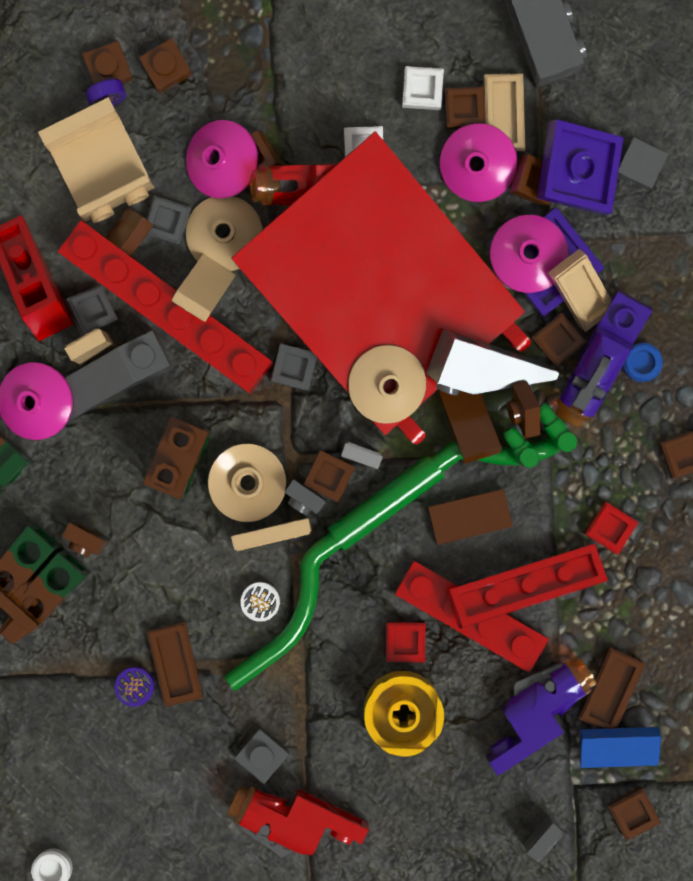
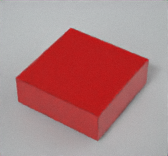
[583,501,639,555]
[386,621,426,662]

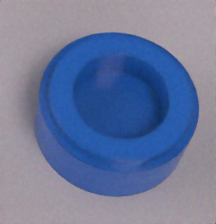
[622,343,663,382]

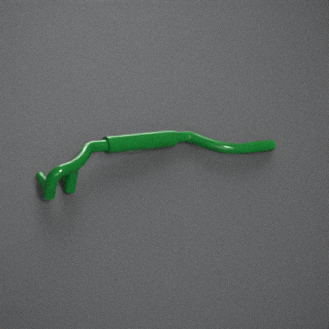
[224,403,577,691]

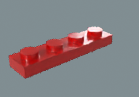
[447,544,608,629]
[394,560,549,673]

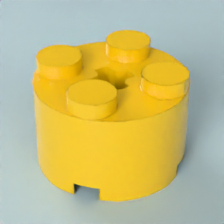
[364,671,444,756]

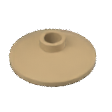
[186,196,263,272]
[348,345,426,423]
[208,444,286,522]

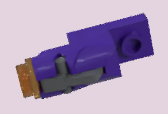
[555,289,653,428]
[486,657,597,776]

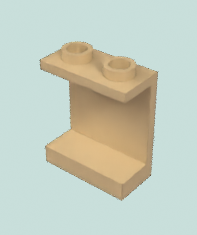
[38,97,154,223]

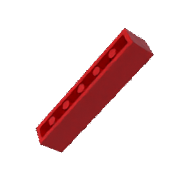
[57,221,273,395]

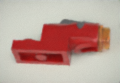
[250,163,338,206]
[226,786,369,857]

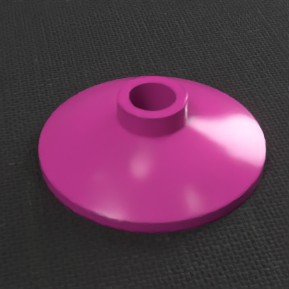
[186,120,258,199]
[440,123,518,202]
[490,215,568,293]
[0,362,73,440]

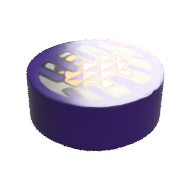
[85,79,127,106]
[115,666,155,707]

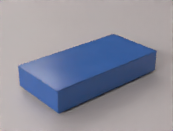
[579,727,661,768]

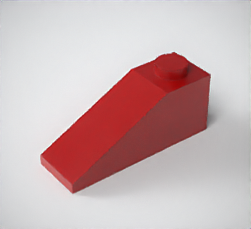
[0,215,74,341]

